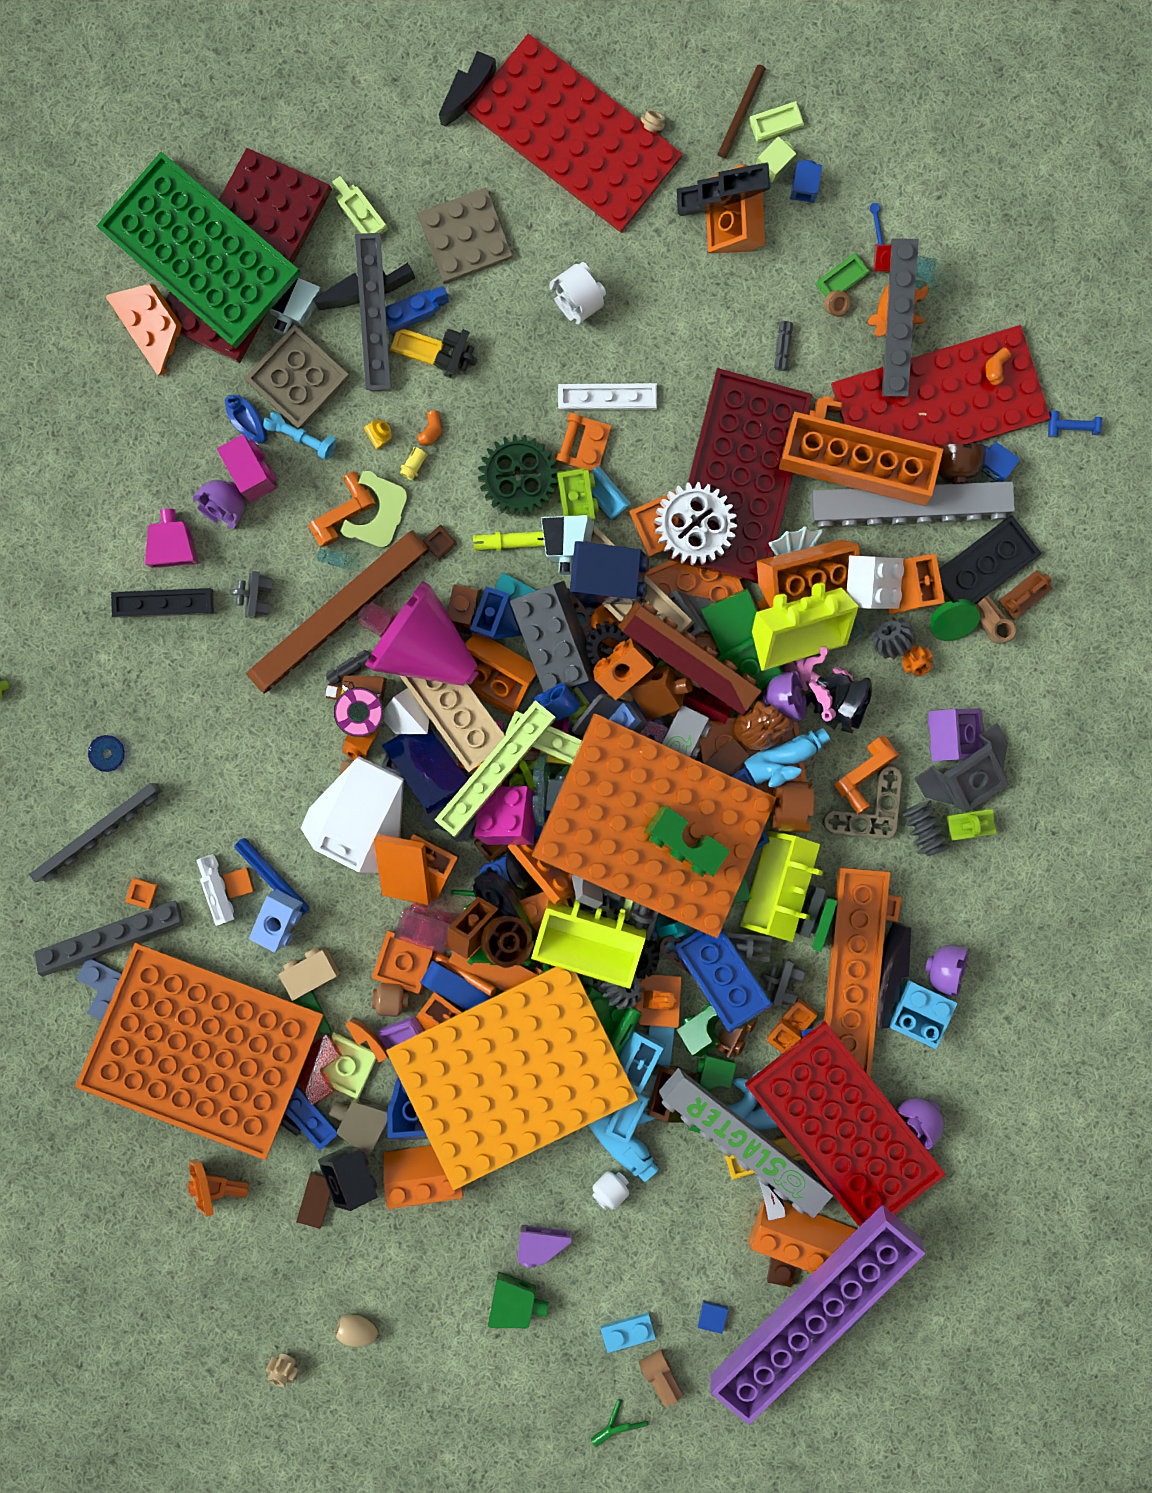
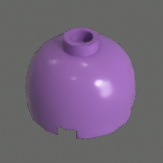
[193,480,245,529]
[763,671,807,722]
[926,945,968,997]
[896,1097,944,1149]

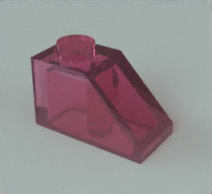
[357,602,396,638]

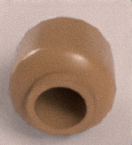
[372,983,408,1017]

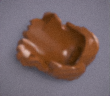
[734,701,794,750]

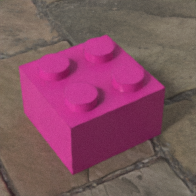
[217,434,277,502]
[474,786,539,845]

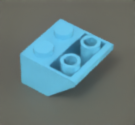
[889,978,957,1049]
[619,1029,666,1094]

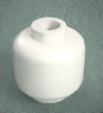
[592,1171,629,1210]

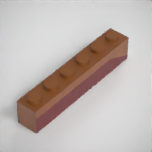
[618,601,761,715]

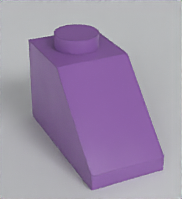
[517,1225,571,1267]

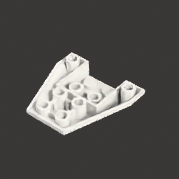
[301,756,404,873]

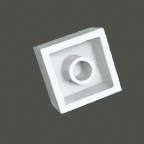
[847,556,904,609]

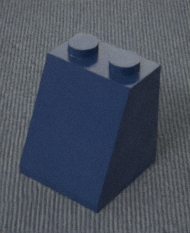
[570,541,649,605]

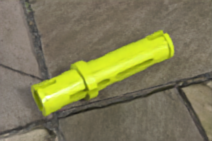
[473,531,545,551]

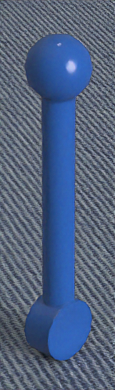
[870,203,883,244]

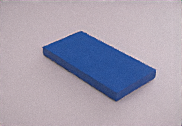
[674,929,773,1033]

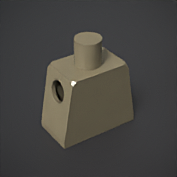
[329,1098,388,1157]

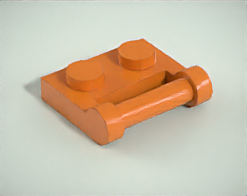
[555,413,612,472]

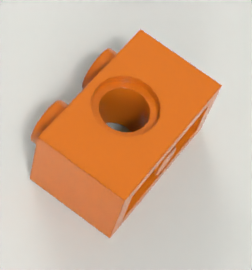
[593,638,654,701]

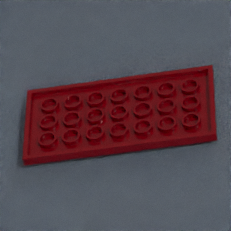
[166,148,332,363]
[668,368,813,584]

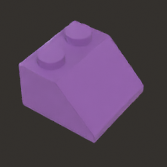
[928,708,984,761]

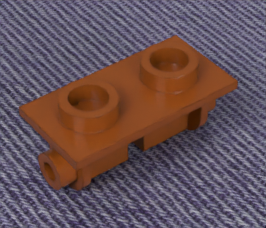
[999,570,1053,620]
[717,1019,757,1058]

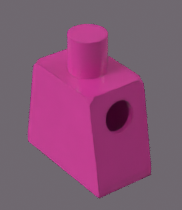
[145,509,199,568]

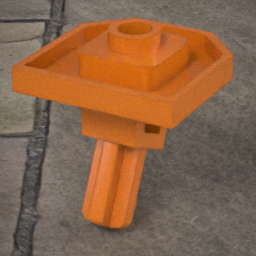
[634,974,682,1028]
[187,1159,248,1217]

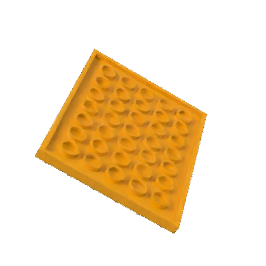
[386,966,638,1190]

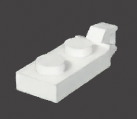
[196,854,234,926]

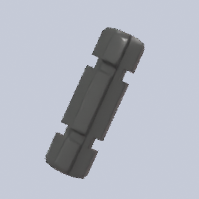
[774,321,793,371]
[326,650,371,685]

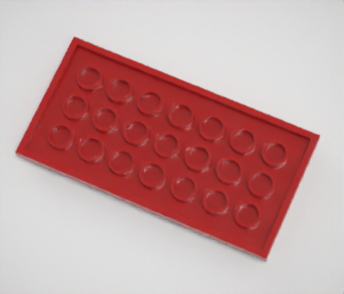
[467,33,682,233]
[831,325,1051,447]
[745,1021,946,1227]

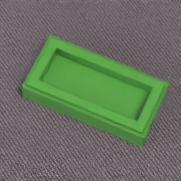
[815,252,870,298]

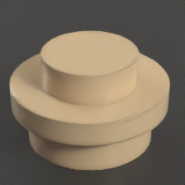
[641,110,665,133]

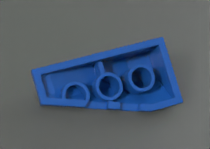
[387,1076,428,1140]

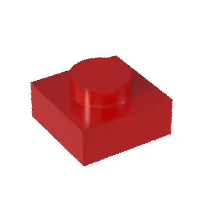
[873,244,891,271]

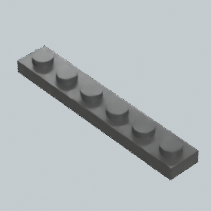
[355,233,391,390]
[882,238,919,396]
[29,783,162,882]
[34,900,183,977]

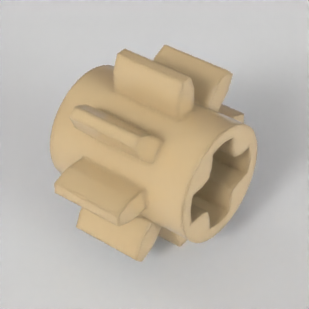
[265,1354,298,1387]

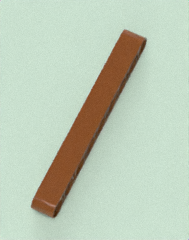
[246,530,430,694]

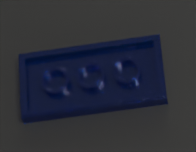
[382,726,468,814]

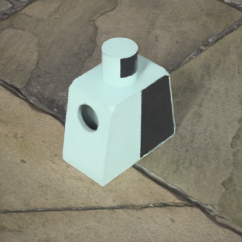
[269,278,323,335]
[541,515,594,575]

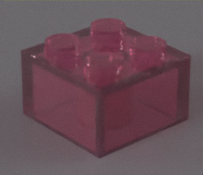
[394,902,455,954]

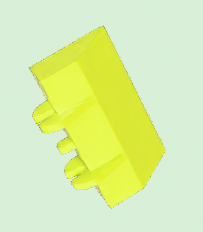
[752,583,859,671]
[740,831,823,942]
[531,899,646,989]

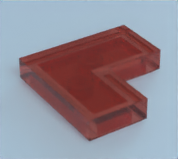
[298,1034,342,1105]

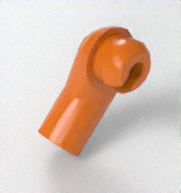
[417,410,442,446]

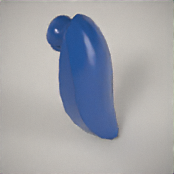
[225,395,268,444]

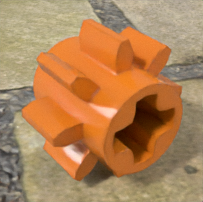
[901,645,933,676]

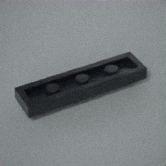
[111,588,214,618]

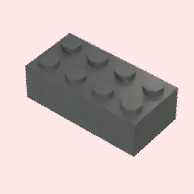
[510,581,596,692]

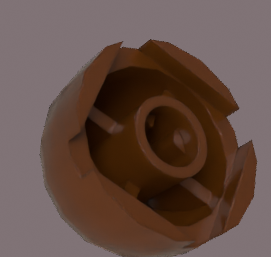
[938,443,986,484]
[481,916,534,968]

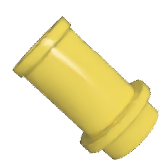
[400,447,428,481]

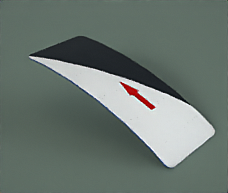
[755,1173,785,1220]

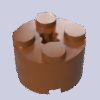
[772,780,814,833]

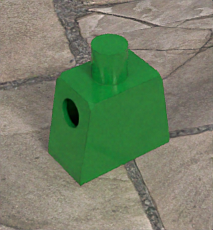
[488,1272,549,1329]

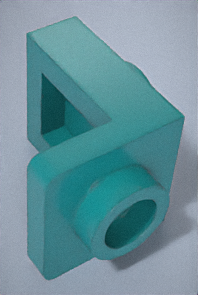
[656,913,690,938]

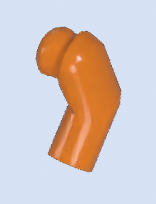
[985,347,1011,385]

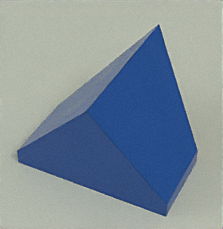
[470,586,522,639]

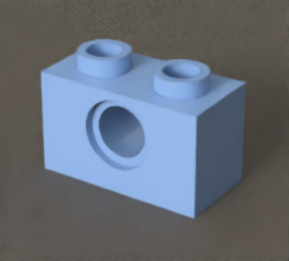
[249,889,303,953]

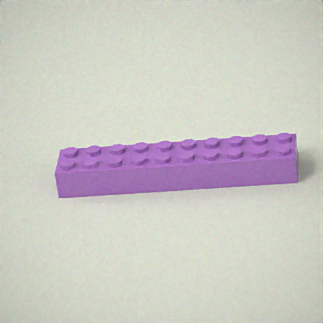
[710,1205,926,1425]

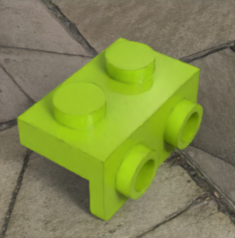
[557,467,599,520]

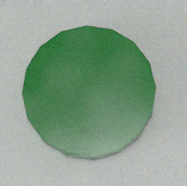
[929,599,980,641]

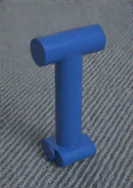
[1048,411,1102,437]

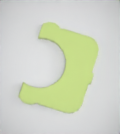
[340,471,407,547]

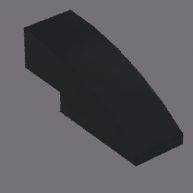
[439,51,497,126]

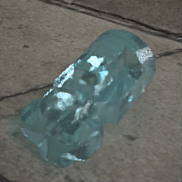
[317,548,348,569]

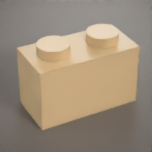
[278,947,340,1001]

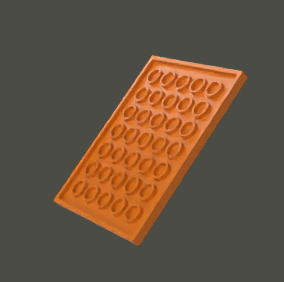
[532,714,776,938]
[75,943,324,1160]

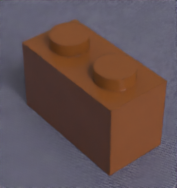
[447,897,499,959]

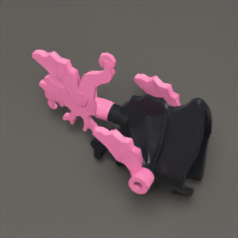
[783,646,872,733]

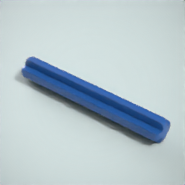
[234,838,310,916]

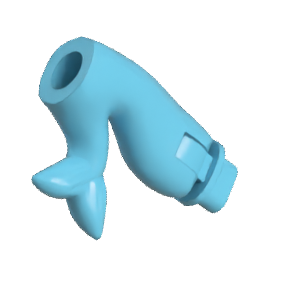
[744,728,830,787]
[727,1070,778,1131]
[588,1111,659,1182]

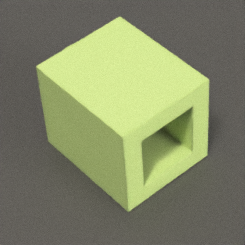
[756,137,796,184]

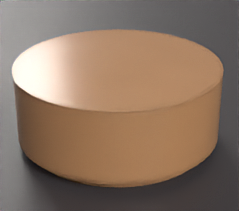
[824,290,850,317]

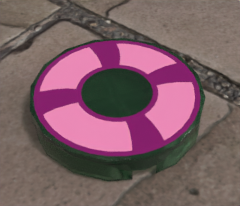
[334,687,385,737]

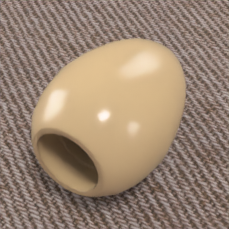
[335,1314,378,1347]

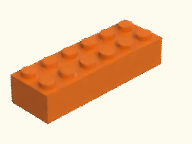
[779,412,943,506]

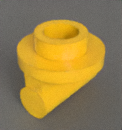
[364,419,392,450]

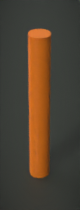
[432,951,496,997]

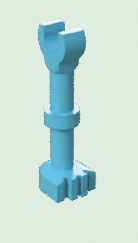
[263,411,337,460]

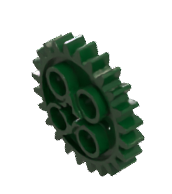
[478,434,558,517]

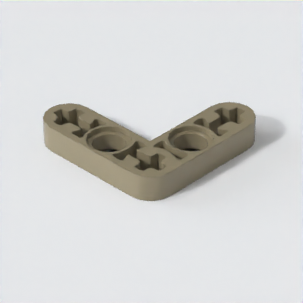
[823,767,902,839]

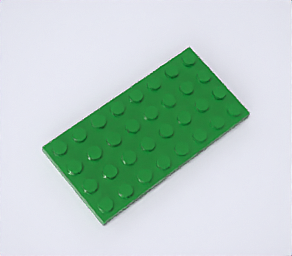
[96,152,302,349]

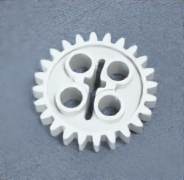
[654,482,737,565]

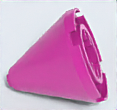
[365,581,479,686]

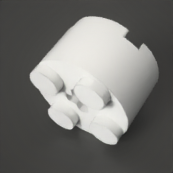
[550,262,606,324]

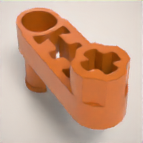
[308,471,376,548]
[834,735,899,815]

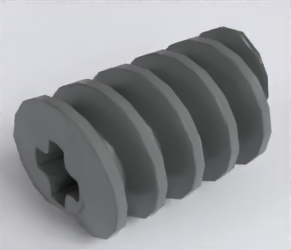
[902,800,950,856]

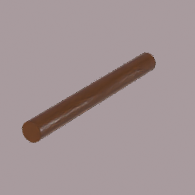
[717,64,766,159]

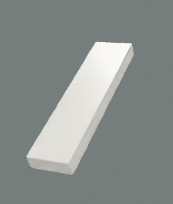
[558,383,657,410]

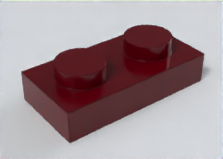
[683,686,733,724]

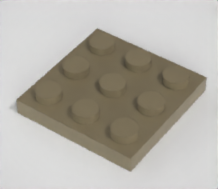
[417,187,513,284]
[244,324,350,429]

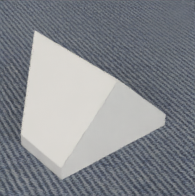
[382,688,430,734]

